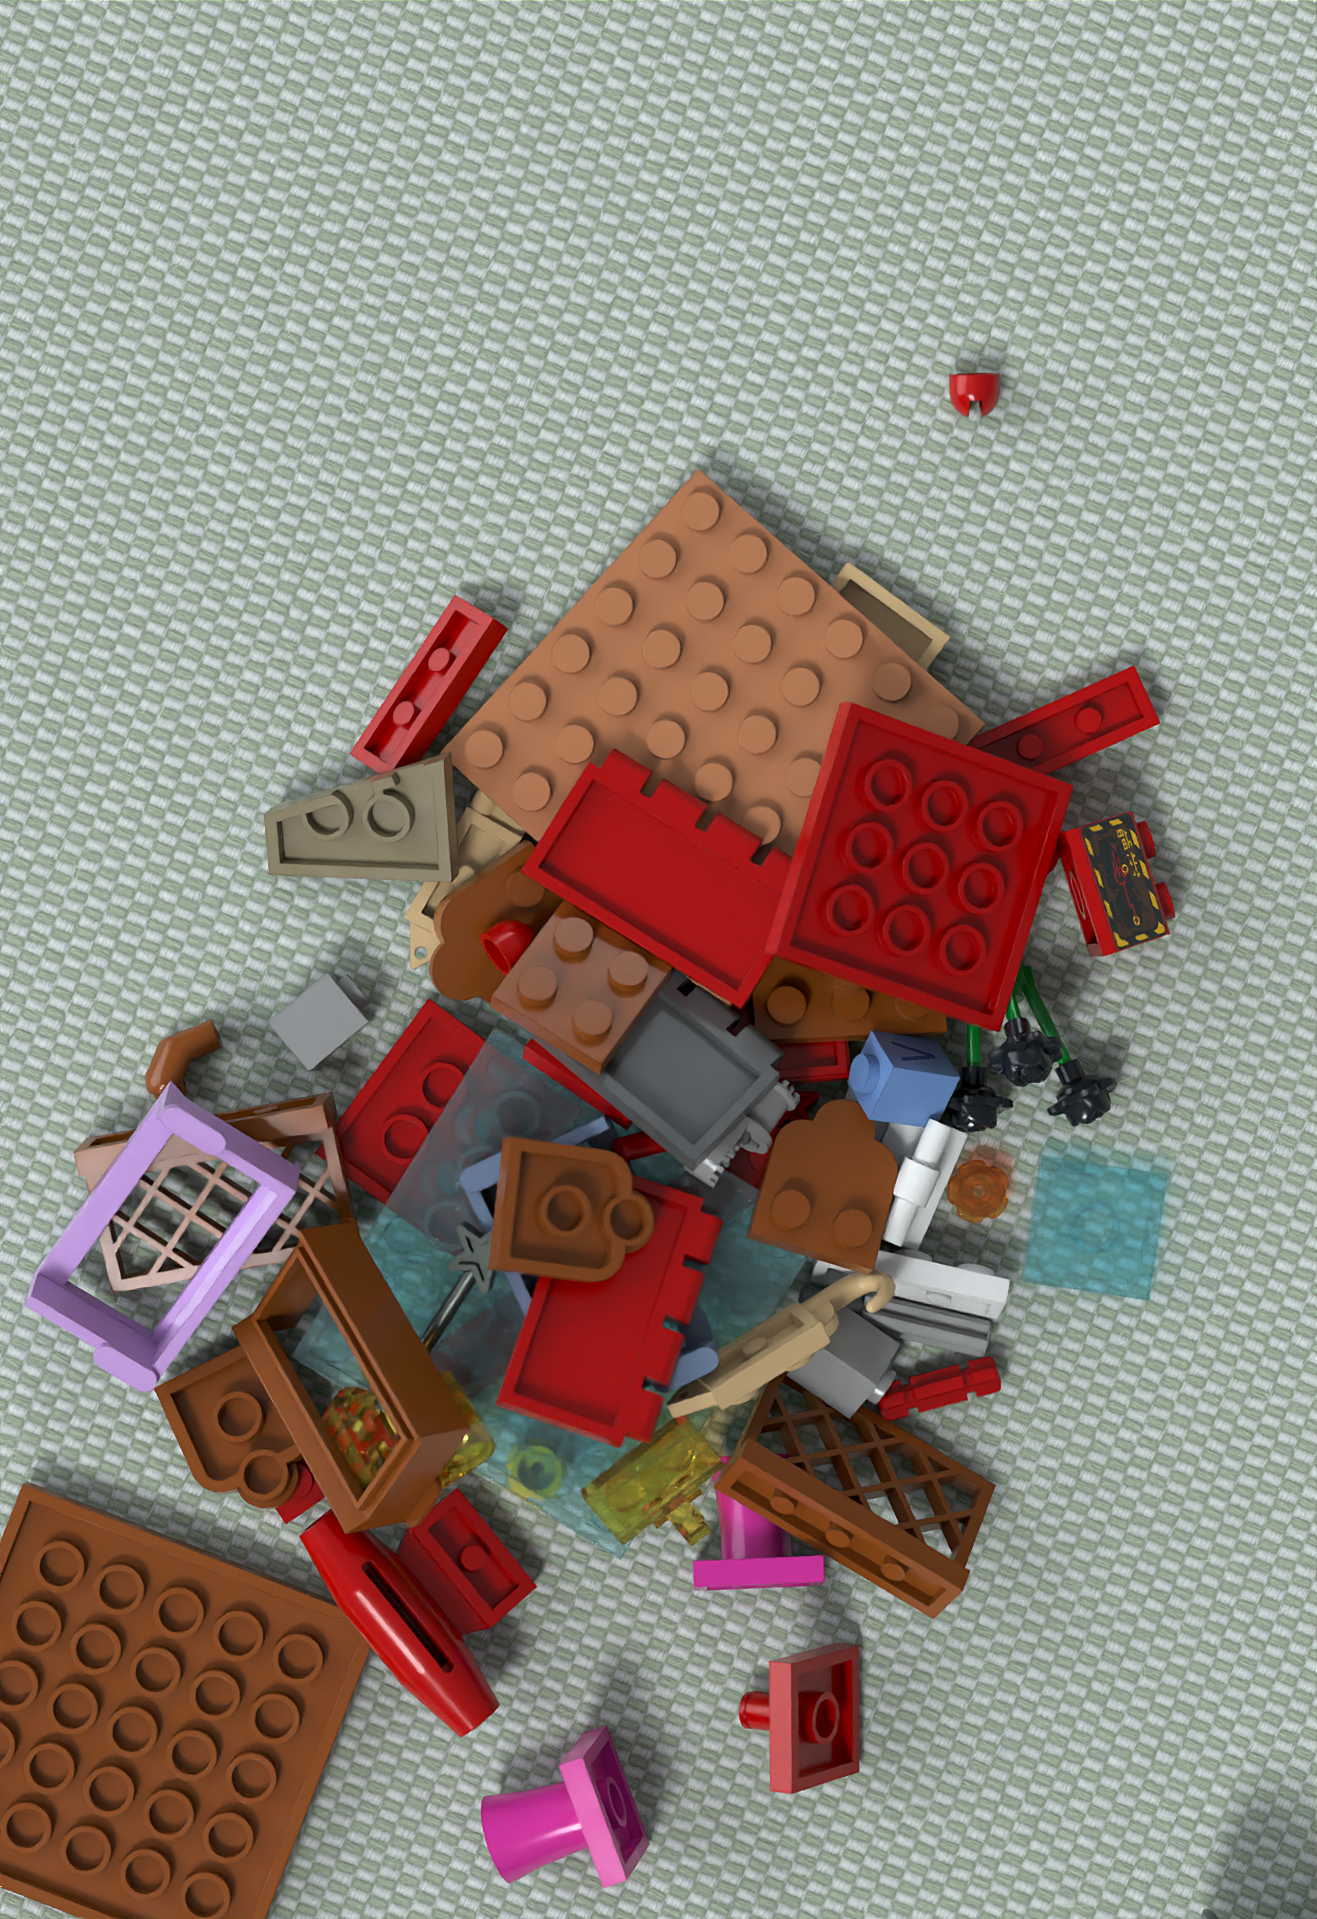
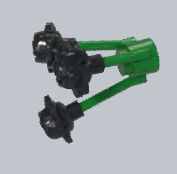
[944,963,1118,1132]

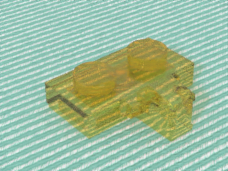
[580,1415,725,1547]

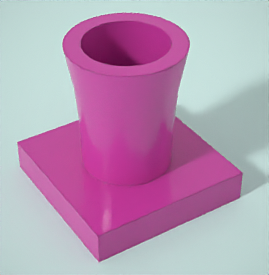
[693,1454,825,1591]
[481,1725,650,1888]

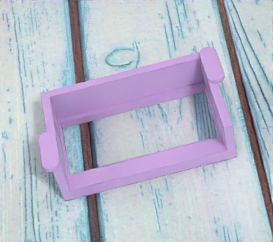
[24,1081,301,1392]

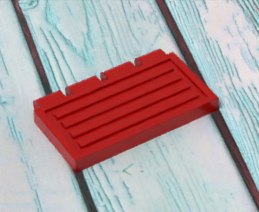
[521,748,793,1010]
[495,1174,723,1448]

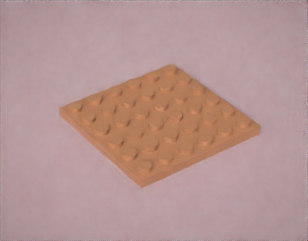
[440,469,985,1007]

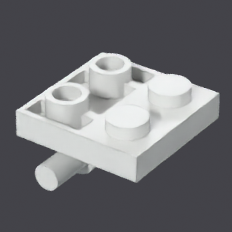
[843,1086,968,1251]

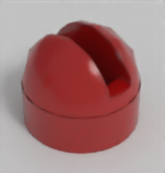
[949,373,1000,418]
[480,919,534,976]

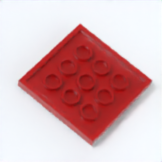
[764,702,1074,1032]

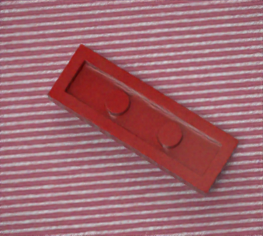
[349,595,508,774]
[968,665,1160,775]

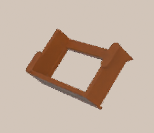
[231,1217,471,1534]

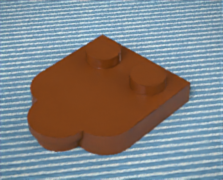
[429,840,572,1004]
[745,1099,898,1275]
[488,1137,655,1282]
[154,1345,303,1509]

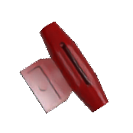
[299,1487,537,1738]

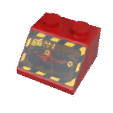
[1057,811,1175,957]

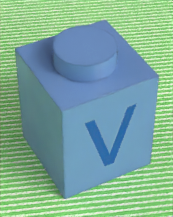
[847,1030,960,1128]

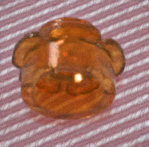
[947,1160,1009,1223]

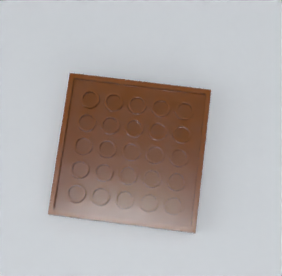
[0,1481,371,1919]

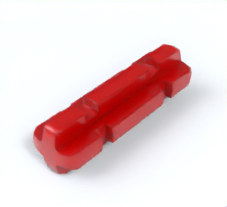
[878,1356,1001,1421]

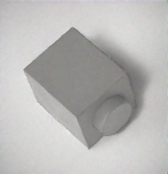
[268,972,372,1071]
[786,1306,901,1419]

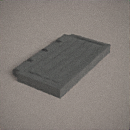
[505,920,785,1172]

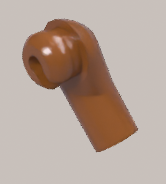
[145,1019,223,1100]

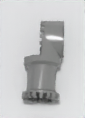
[683,1076,800,1188]

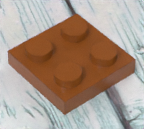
[491,900,672,1075]

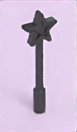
[374,1221,497,1414]

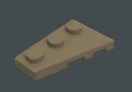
[264,752,459,883]

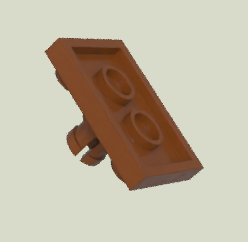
[750,958,947,1044]

